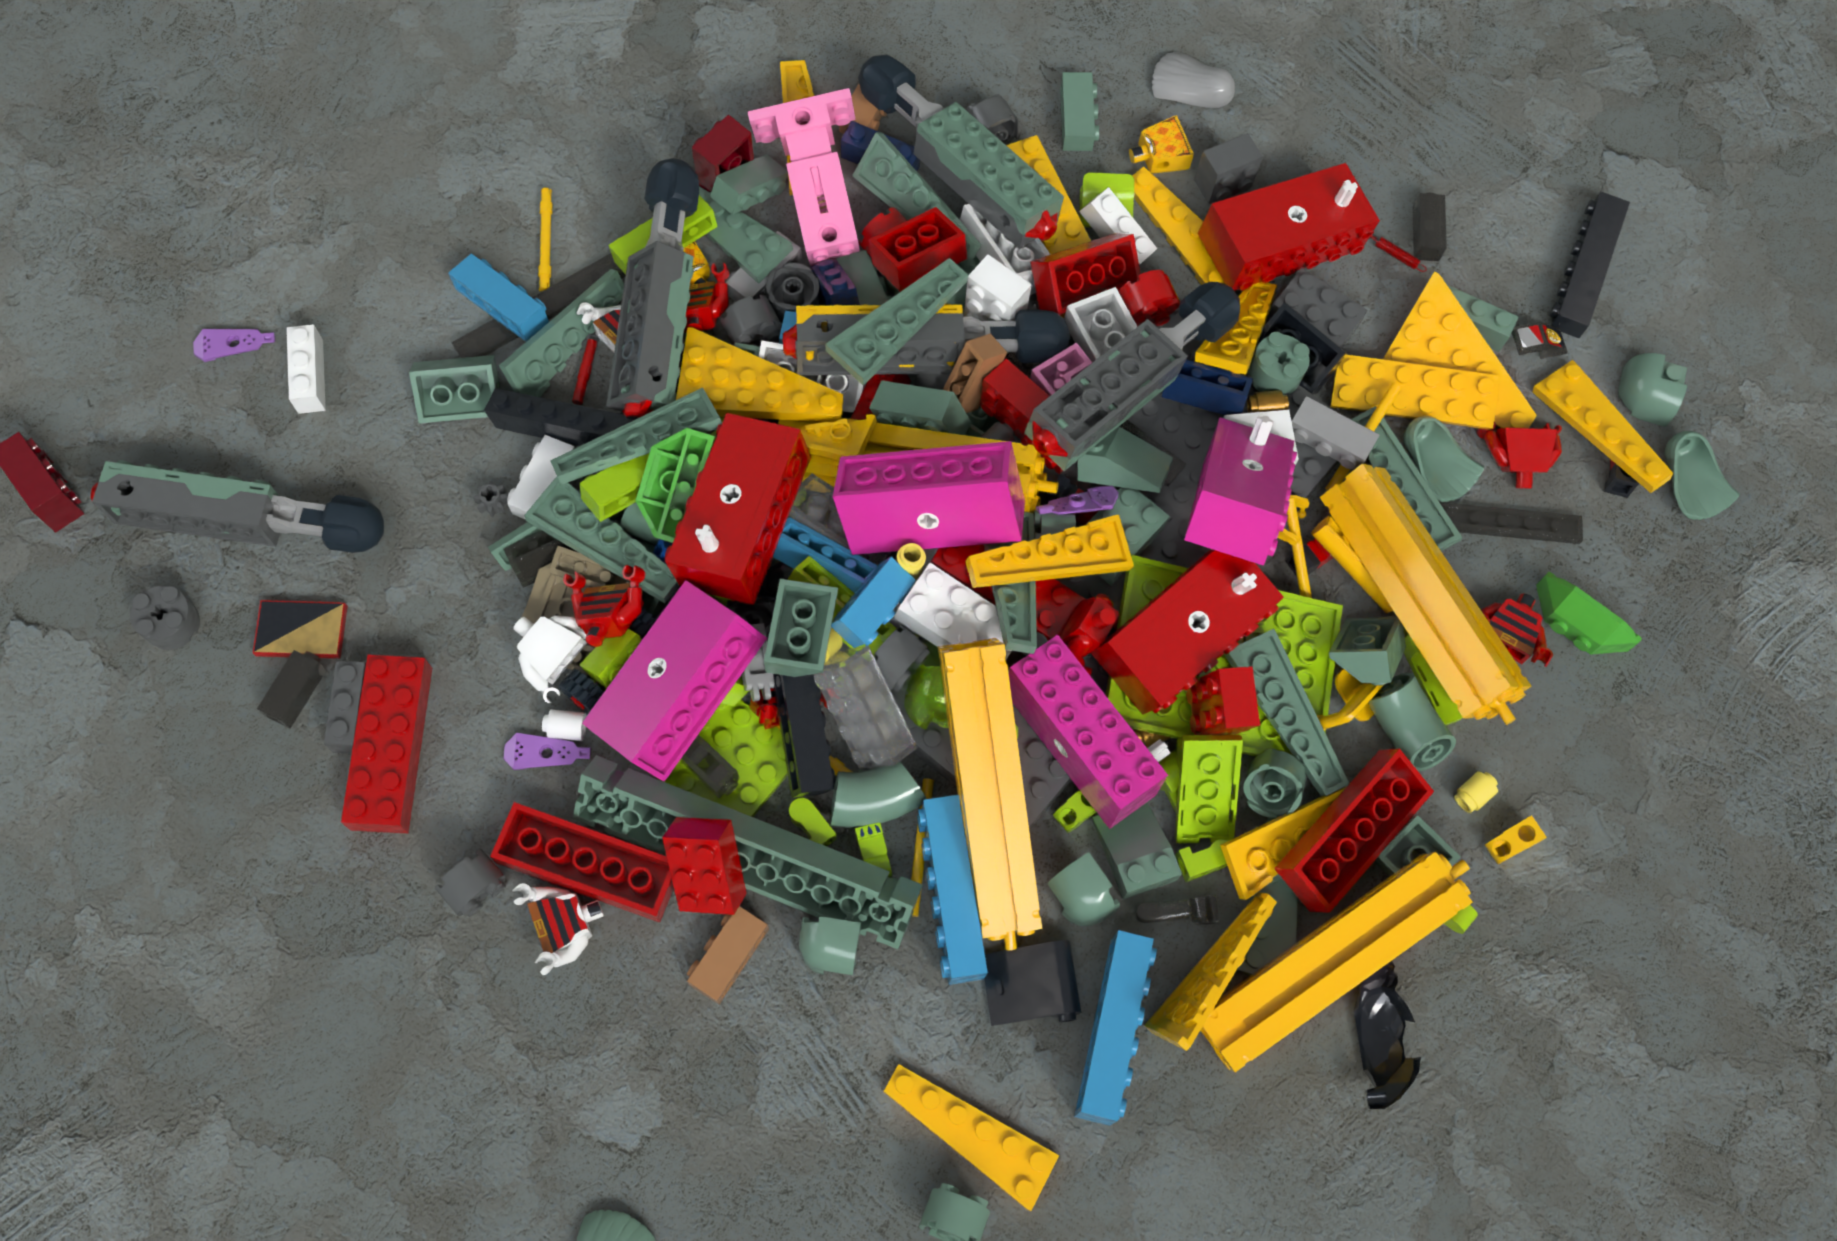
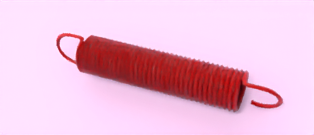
[1370,236,1427,272]

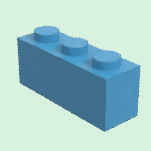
[831,557,916,648]

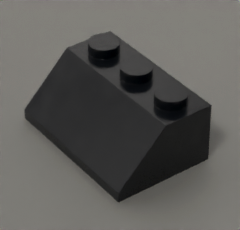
[1256,302,1347,394]

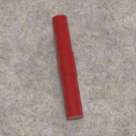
[572,339,598,405]

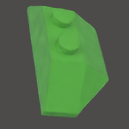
[636,428,715,543]
[1536,572,1642,655]

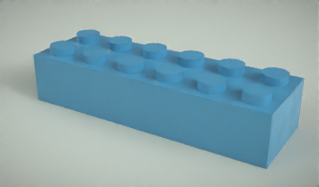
[917,795,988,985]
[1074,930,1157,1126]

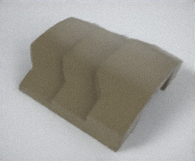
[519,546,630,676]

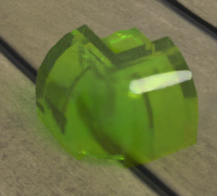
[904,664,949,730]

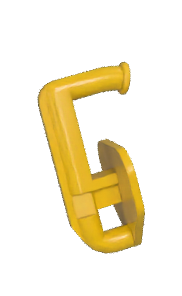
[1317,668,1385,731]

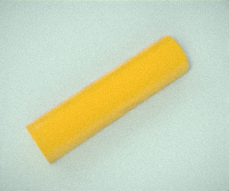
[1311,516,1393,613]

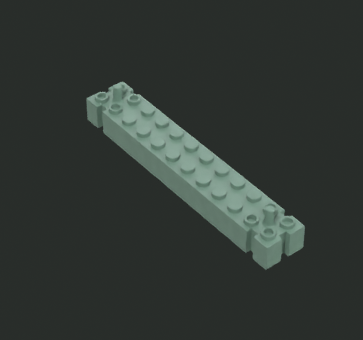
[572,755,922,949]

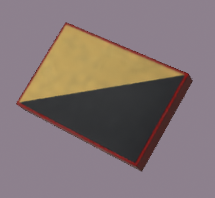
[253,600,348,659]

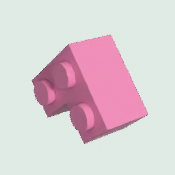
[1030,342,1092,396]

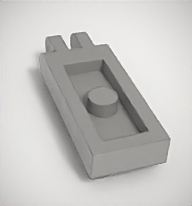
[742,623,775,701]

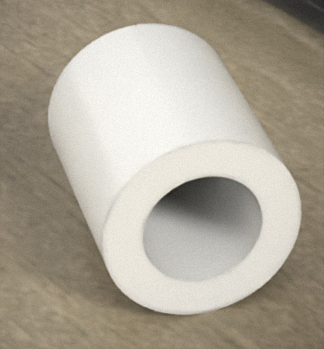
[542,709,587,741]

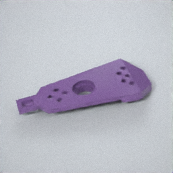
[193,329,275,362]
[1035,486,1119,515]
[503,733,591,770]

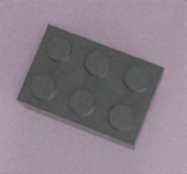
[1267,268,1367,348]

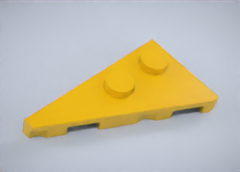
[801,414,877,461]

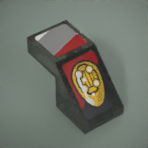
[1512,322,1568,359]

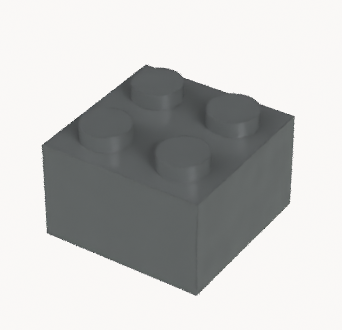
[1194,133,1263,204]

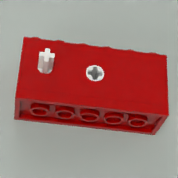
[1198,163,1380,291]
[665,413,811,605]
[1091,549,1284,715]

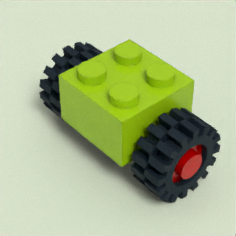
[559,608,657,714]

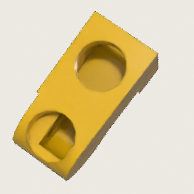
[1485,815,1547,865]

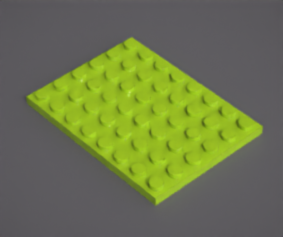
[1106,555,1343,756]

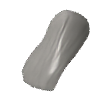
[1152,52,1235,108]

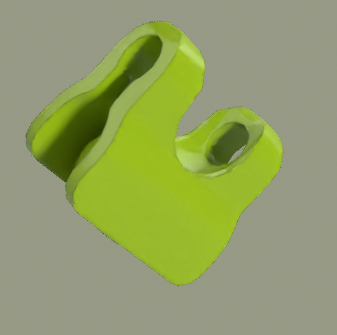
[1079,173,1134,228]

